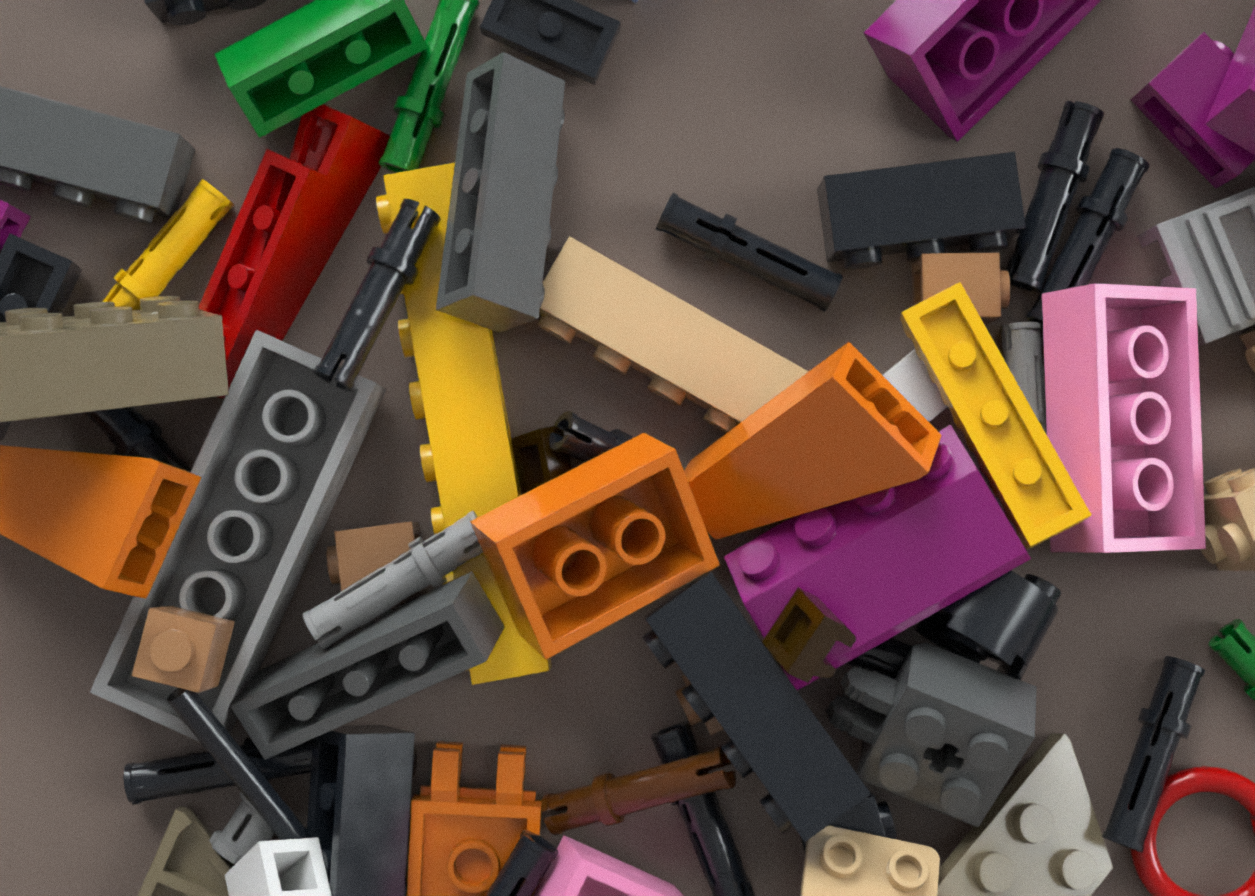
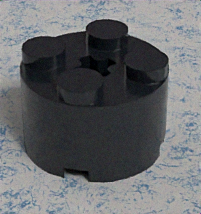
[916,571,1062,680]

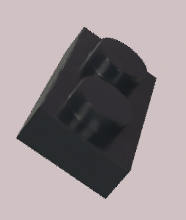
[480,0,621,85]

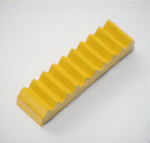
[900,282,1092,550]

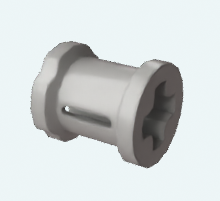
[209,791,293,864]

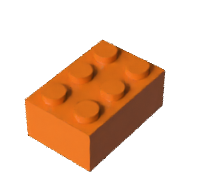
[470,433,720,659]

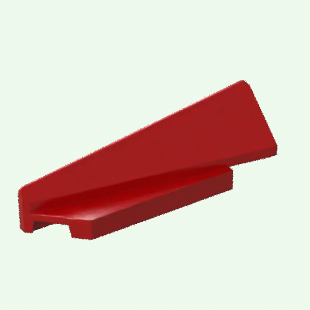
[199,104,390,399]

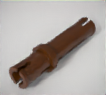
[541,747,736,836]

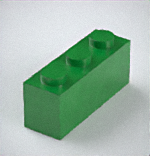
[215,0,428,138]

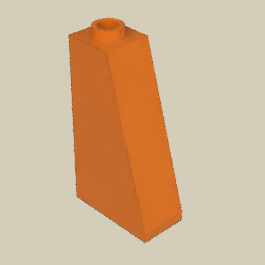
[684,342,942,540]
[0,445,201,599]

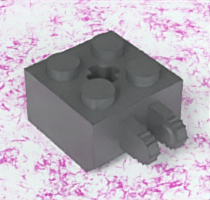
[825,642,1037,827]

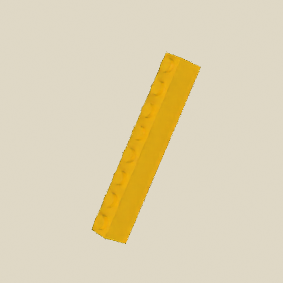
[376,163,552,685]

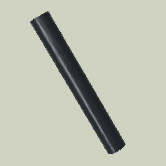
[167,688,308,840]

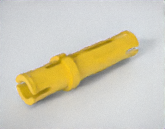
[102,179,234,310]

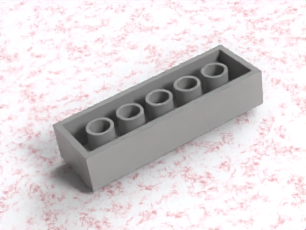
[90,330,386,742]

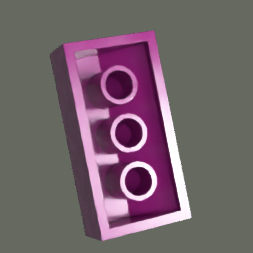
[863,0,1101,142]
[724,425,1031,690]

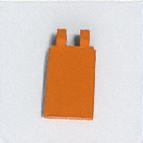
[407,741,542,896]

